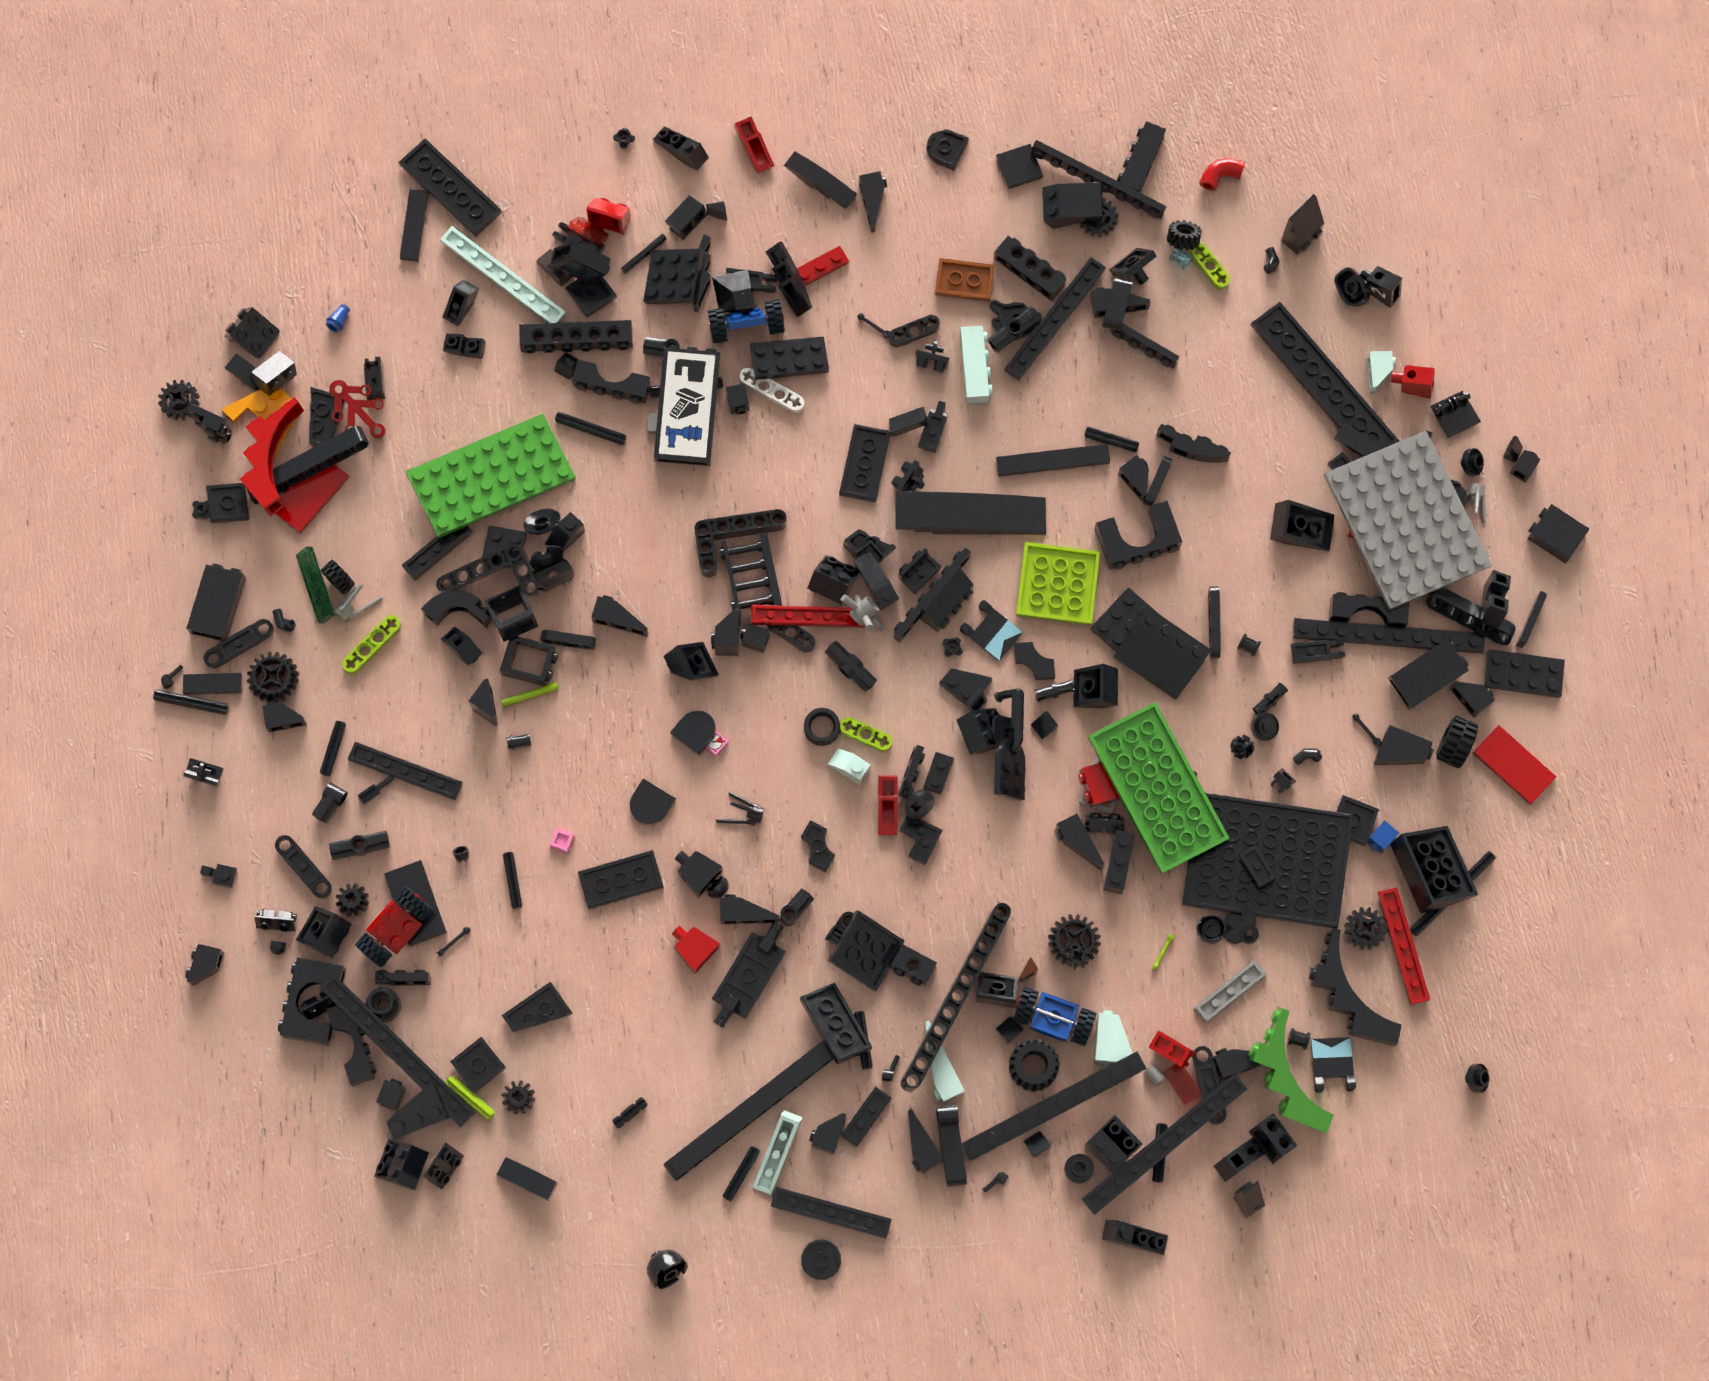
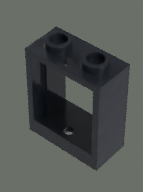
[550,241,611,283]
[484,586,539,642]
[500,636,558,686]

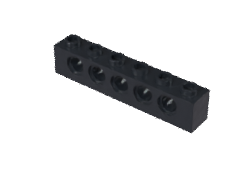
[519,320,633,354]

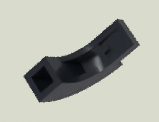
[421,590,491,627]

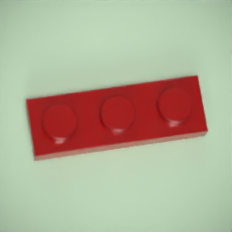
[797,246,849,286]

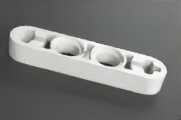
[739,368,804,413]

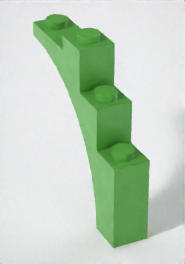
[1249,1007,1334,1133]

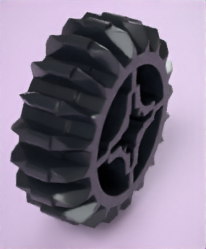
[247,652,299,703]
[1048,914,1101,967]

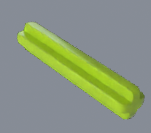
[446,1076,495,1120]

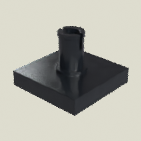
[1109,248,1157,284]

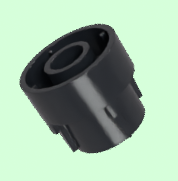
[365,987,401,1022]

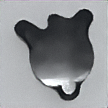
[989,300,1042,338]

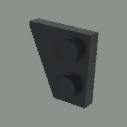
[939,668,992,707]

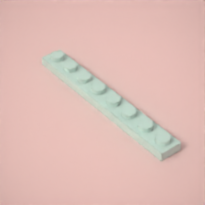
[440,226,566,323]

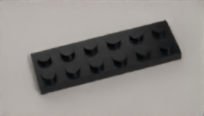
[399,138,502,237]

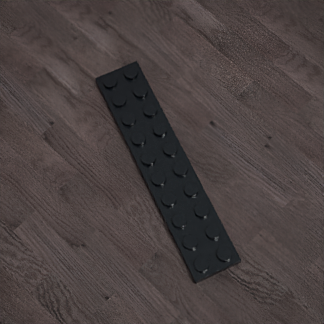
[1251,302,1400,448]

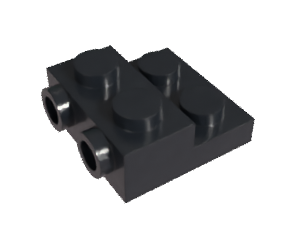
[188,403,232,444]

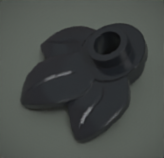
[1224,908,1259,944]

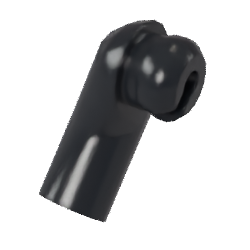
[1264,247,1280,274]
[272,609,296,632]
[1292,748,1322,765]

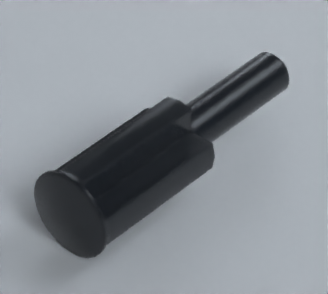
[357,776,394,804]

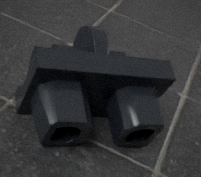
[915,340,950,373]
[891,460,925,491]
[183,758,224,787]

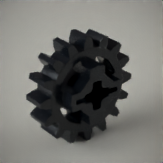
[1080,198,1119,237]
[158,379,200,421]
[1344,907,1387,950]

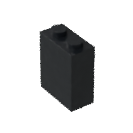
[1527,504,1590,564]

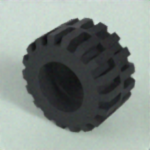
[1436,715,1478,769]
[1009,1039,1060,1092]

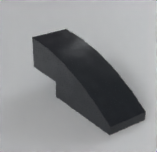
[496,1157,558,1201]

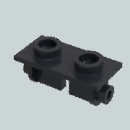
[1084,812,1125,833]
[254,909,297,932]
[300,992,336,1020]

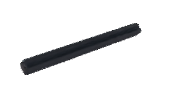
[1410,851,1496,936]

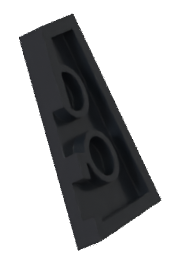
[502,981,573,1033]
[386,1081,449,1140]

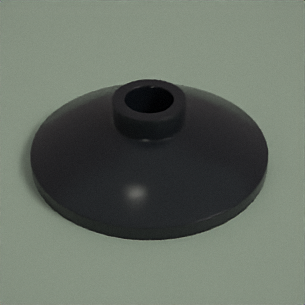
[524,509,561,535]

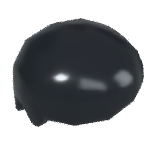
[1196,914,1227,944]

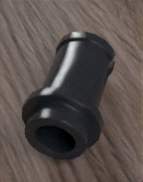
[506,734,531,750]

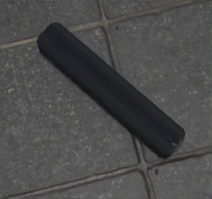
[1084,427,1139,452]
[320,721,346,776]
[503,852,522,909]
[854,1011,873,1070]
[1152,1123,1168,1183]
[723,1146,760,1202]

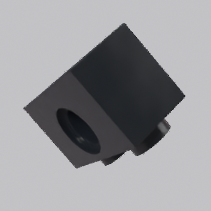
[891,944,937,986]

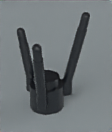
[716,792,764,826]

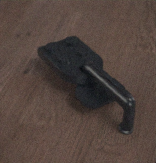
[992,688,1026,801]

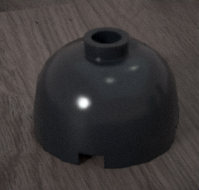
[647,1250,688,1289]

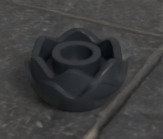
[707,876,729,898]

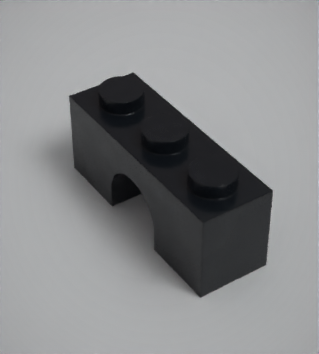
[1481,570,1511,628]
[1103,830,1135,894]

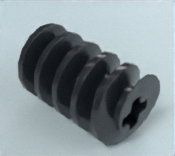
[904,790,934,819]

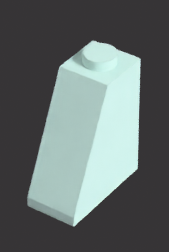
[1094,1010,1132,1064]

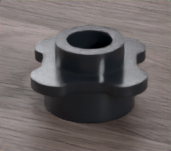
[613,128,635,149]
[192,500,210,519]
[942,637,963,657]

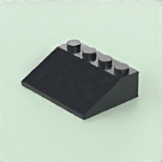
[1113,607,1211,700]
[1390,826,1478,914]

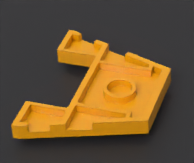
[222,388,297,459]

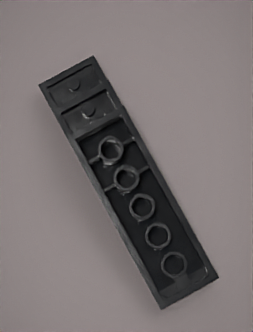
[895,491,1046,535]

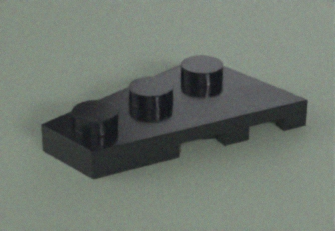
[309,387,346,446]

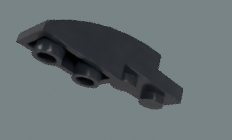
[1156,424,1231,463]

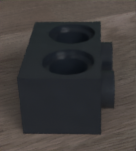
[1248,1113,1298,1164]

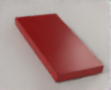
[275,465,349,534]
[1473,725,1557,805]

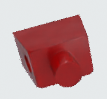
[1391,365,1435,399]
[672,926,720,974]

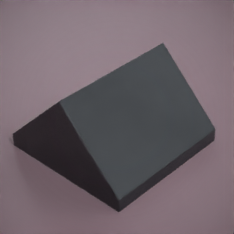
[468,679,498,726]
[975,972,1019,1008]

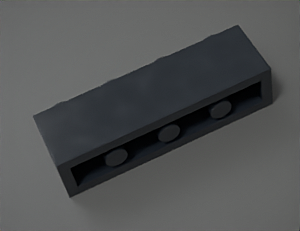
[1117,121,1166,192]

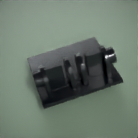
[1430,390,1481,438]
[423,1142,464,1190]

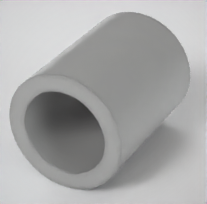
[1144,1064,1166,1086]

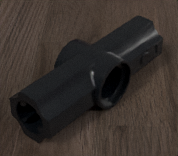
[988,307,1041,353]
[825,641,877,692]
[329,830,390,860]

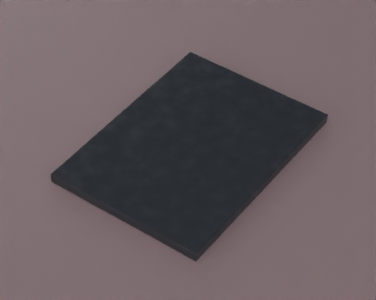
[1182,793,1354,929]

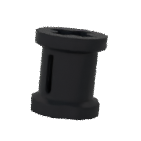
[1237,633,1261,657]
[1287,1028,1311,1050]

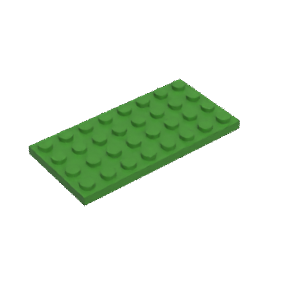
[406,414,576,538]
[1087,702,1230,874]

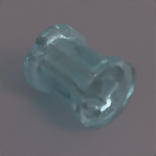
[1169,247,1194,270]

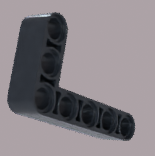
[694,509,787,577]
[436,544,541,597]

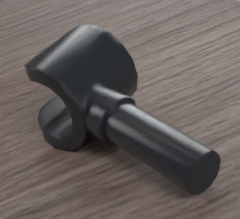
[161,665,183,689]
[882,1055,900,1081]
[982,1172,1009,1193]

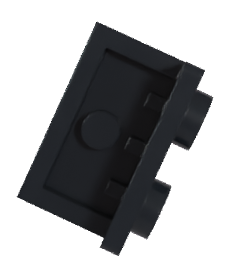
[899,548,941,594]

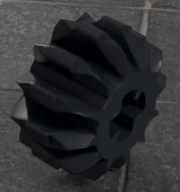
[336,883,369,917]
[501,1080,536,1115]

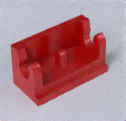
[1149,1030,1197,1067]

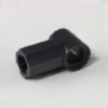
[643,337,680,357]
[312,782,348,824]
[780,888,814,926]

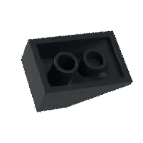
[1042,182,1103,229]
[1281,194,1324,255]
[1270,500,1335,551]

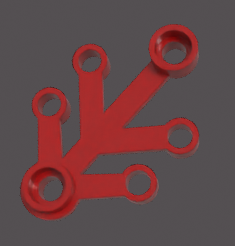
[329,380,386,439]

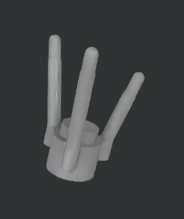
[1466,483,1486,522]
[334,584,383,621]

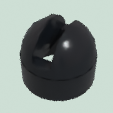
[453,846,469,863]
[270,941,286,955]

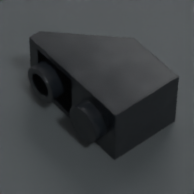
[185,944,224,986]

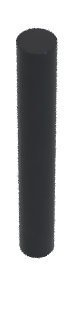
[621,233,667,274]

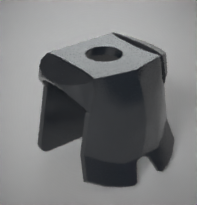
[529,546,574,592]

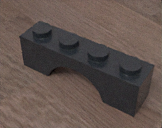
[572,359,651,404]
[1329,592,1409,627]
[327,1006,377,1087]

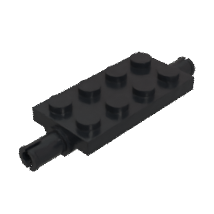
[712,921,786,1028]

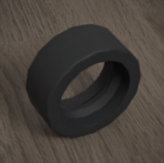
[804,707,840,746]

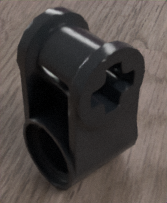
[825,912,854,944]

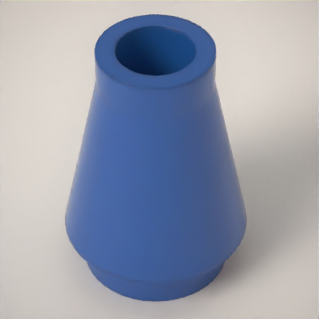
[326,304,350,332]

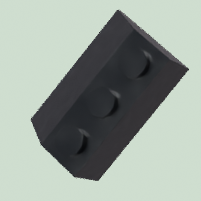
[920,565,974,632]

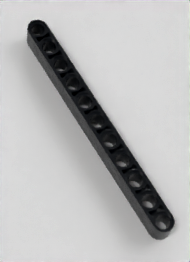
[901,903,1011,1092]
[663,1041,834,1181]

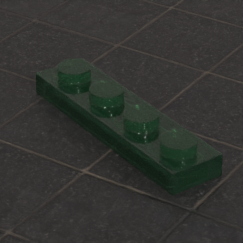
[296,546,335,624]

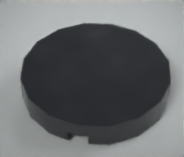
[801,1239,841,1280]

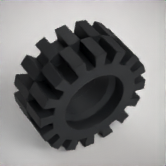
[1167,220,1202,251]
[321,560,355,595]

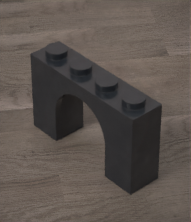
[1094,501,1183,570]
[278,957,346,1046]

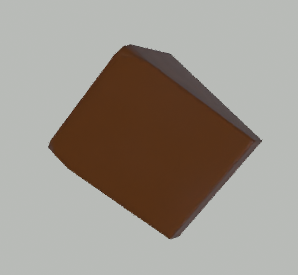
[1019,957,1038,982]

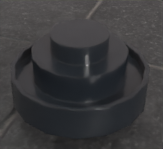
[1461,448,1484,476]
[1251,713,1279,741]
[1465,1063,1490,1093]
[1064,1154,1094,1184]

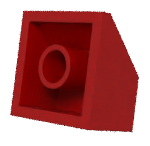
[586,198,631,235]

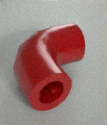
[1199,158,1246,191]

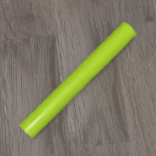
[502,682,558,707]

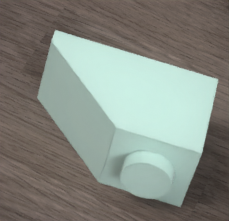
[1367,351,1396,393]
[828,748,871,786]

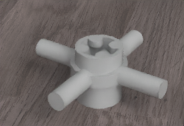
[841,595,885,631]

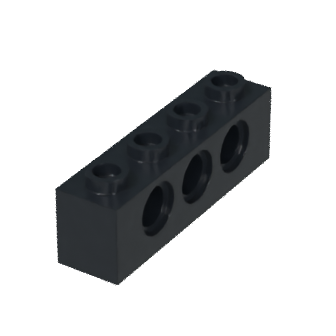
[993,236,1067,301]

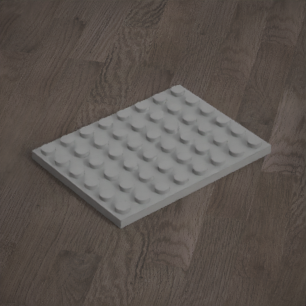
[1324,431,1492,610]

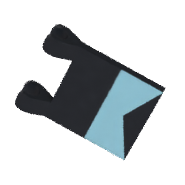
[959,600,1023,661]
[1311,1037,1356,1093]

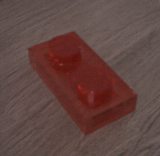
[568,217,609,245]
[1163,1064,1202,1106]

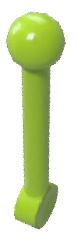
[1152,934,1175,970]

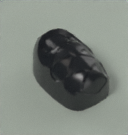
[1334,267,1370,307]

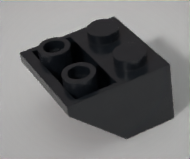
[807,555,859,604]
[956,708,1000,755]
[1085,1115,1143,1174]
[374,1139,429,1190]

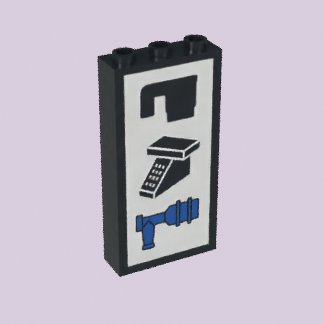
[654,345,720,466]

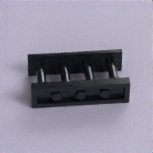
[719,533,782,618]

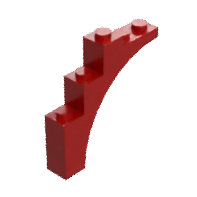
[240,397,304,517]

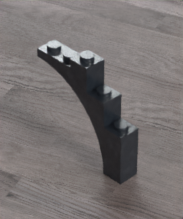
[1309,928,1402,1046]

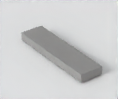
[1193,960,1267,1023]

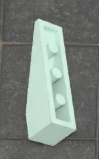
[925,1020,965,1104]
[752,1110,803,1195]

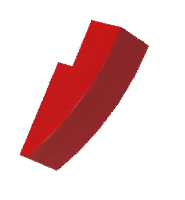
[733,116,774,173]
[878,775,898,835]

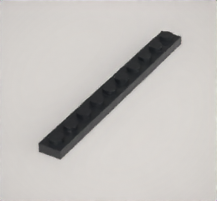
[1293,618,1485,654]
[319,974,475,1127]
[962,1051,1147,1161]
[1081,1074,1247,1215]

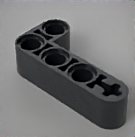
[936,1105,967,1187]

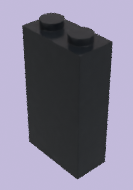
[186,564,246,641]
[1388,638,1469,710]

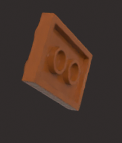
[935,258,994,302]

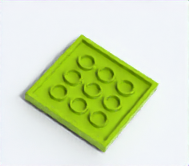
[1016,542,1100,626]

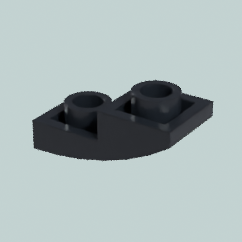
[443,333,486,359]

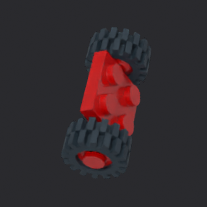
[355,886,432,967]

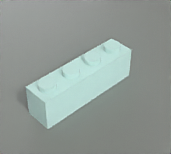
[960,326,992,404]

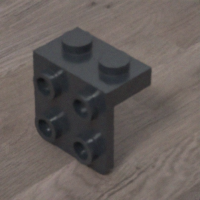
[224,307,280,358]

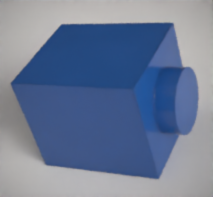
[1367,820,1399,854]

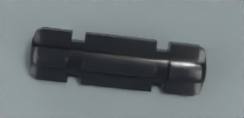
[612,1097,648,1129]

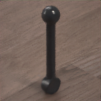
[857,313,890,338]
[1352,714,1381,746]
[437,927,471,956]

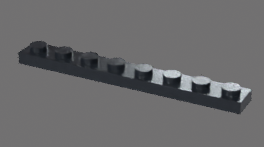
[1031,140,1167,219]
[1004,257,1106,381]

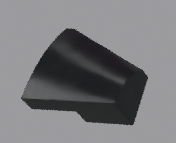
[843,529,896,564]

